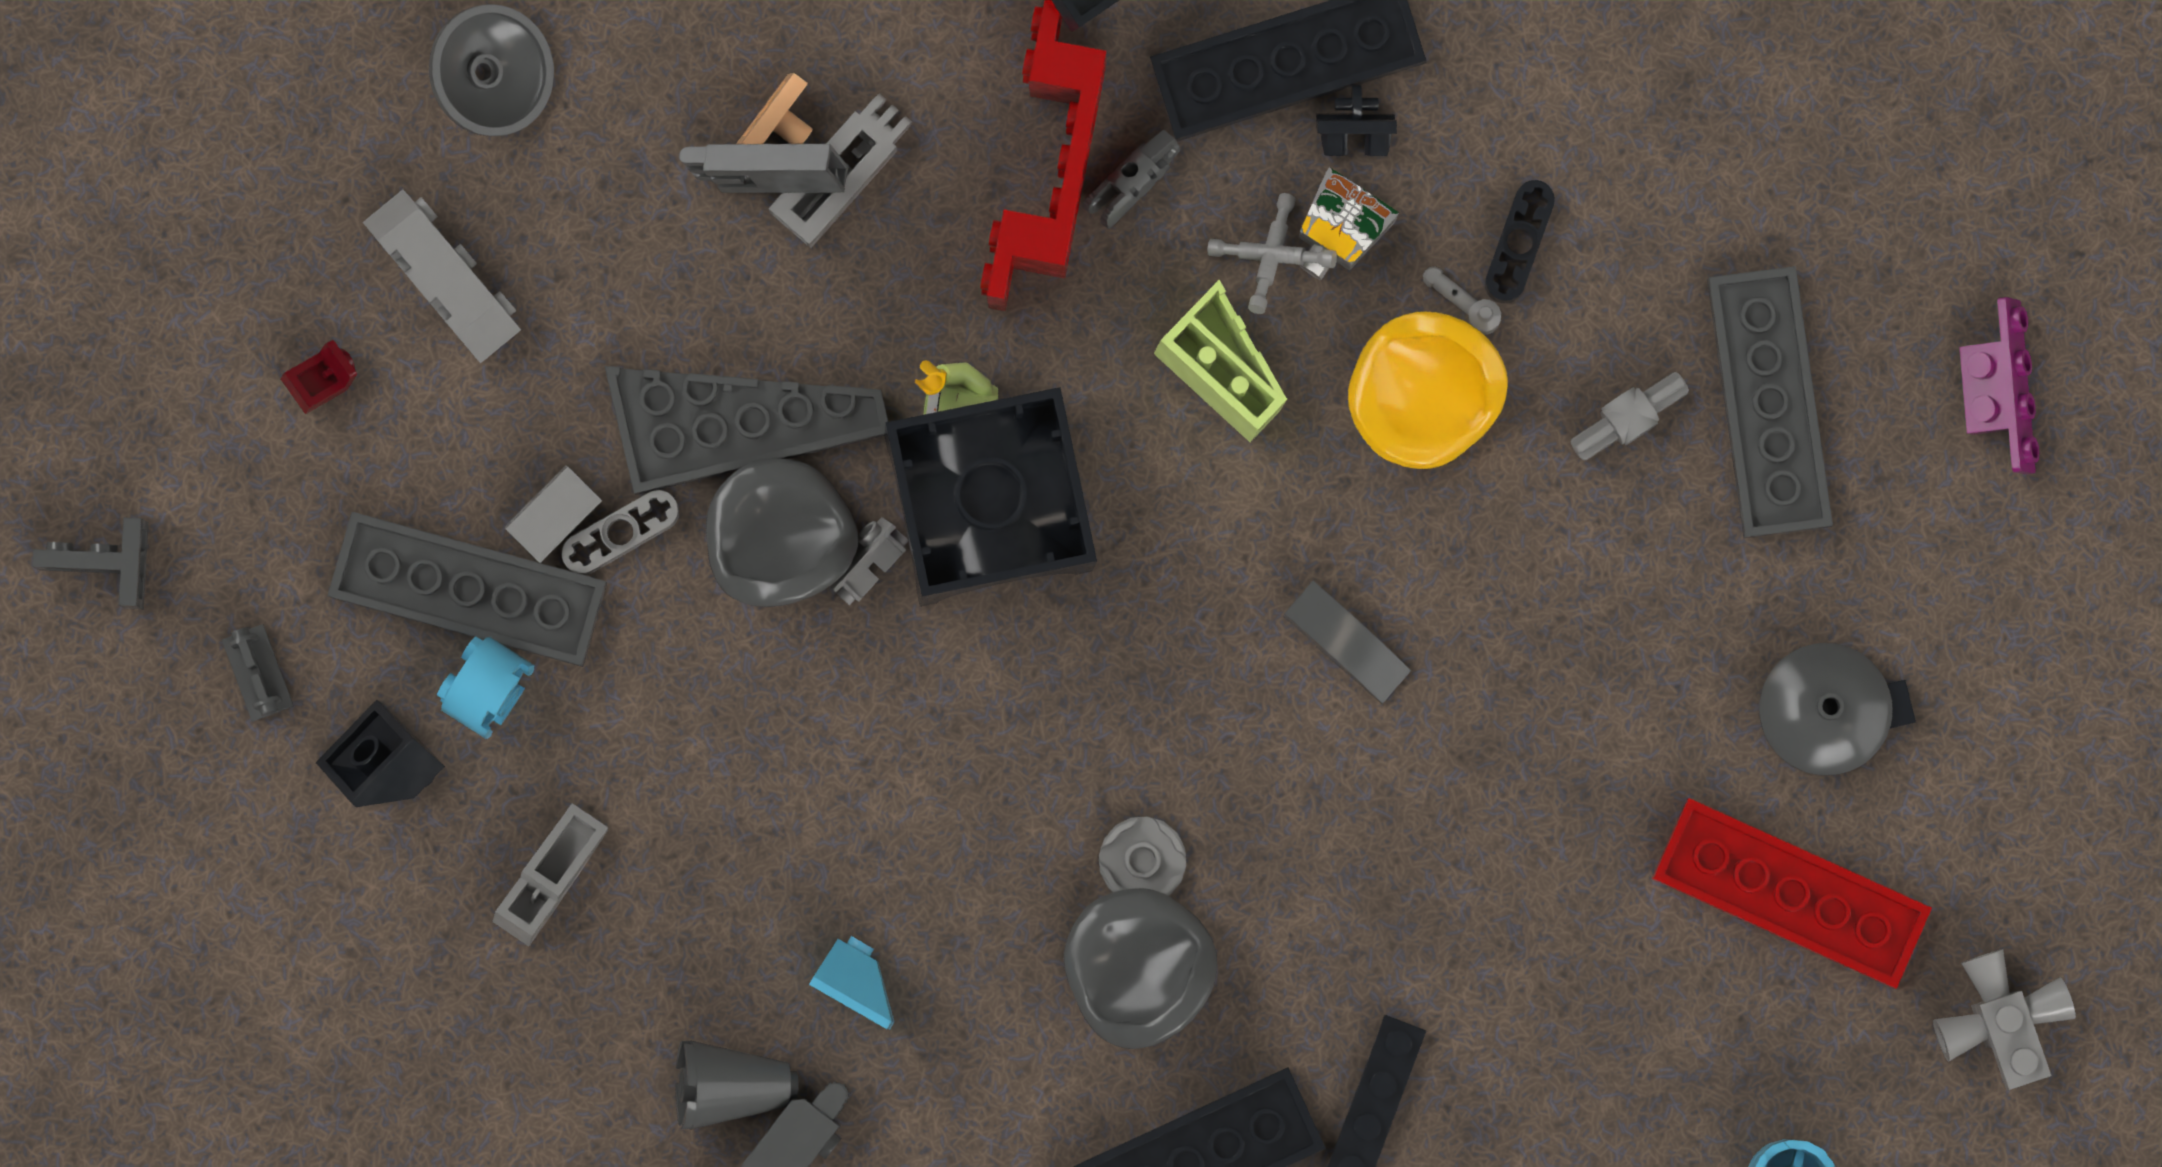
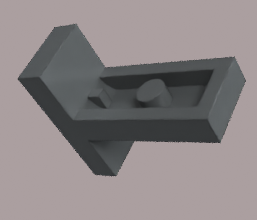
[32,517,149,610]

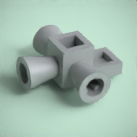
[1933,949,2076,1090]

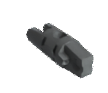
[1082,130,1180,229]

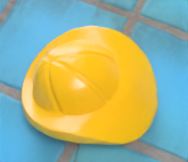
[1348,312,1508,469]

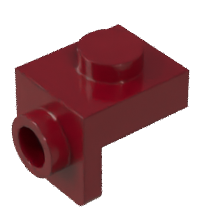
[280,340,357,415]

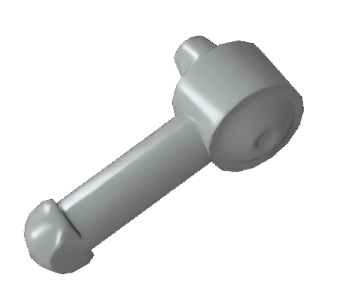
[1423,266,1501,335]

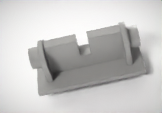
[829,517,909,606]

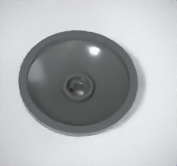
[429,4,554,136]
[1759,643,1893,776]

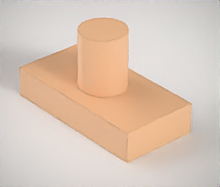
[736,73,813,144]

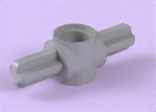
[1571,372,1689,460]

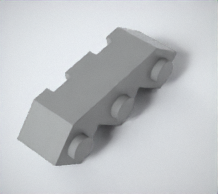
[363,189,521,364]

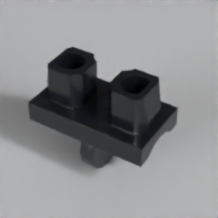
[1316,85,1397,156]

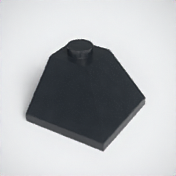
[316,700,445,807]

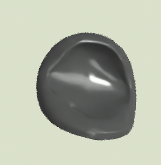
[706,458,858,607]
[1064,888,1217,1049]

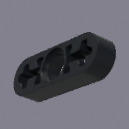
[1485,180,1555,303]

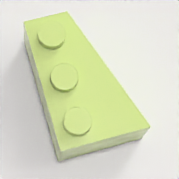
[1154,280,1287,442]

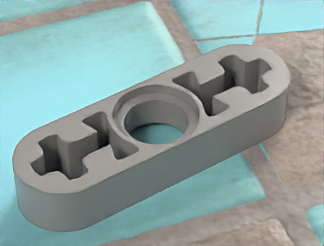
[562,490,679,575]

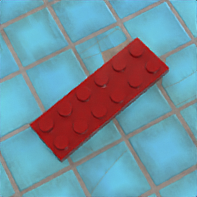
[1651,798,1932,989]

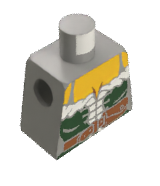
[1299,167,1399,280]

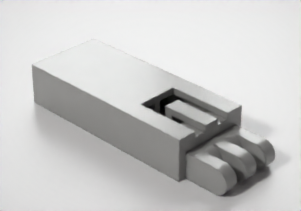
[769,93,913,248]

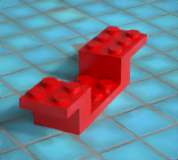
[980,0,1107,311]

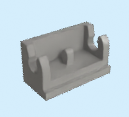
[504,465,602,563]

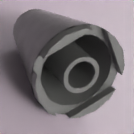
[675,1040,798,1130]

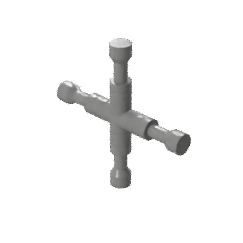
[1207,193,1337,314]

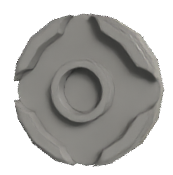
[1099,817,1186,896]

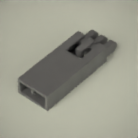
[679,144,848,193]

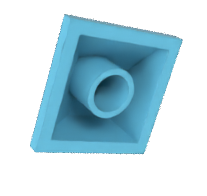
[809,936,894,1030]

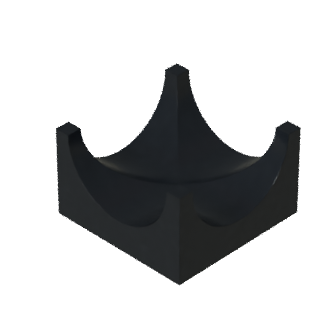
[884,387,1097,607]

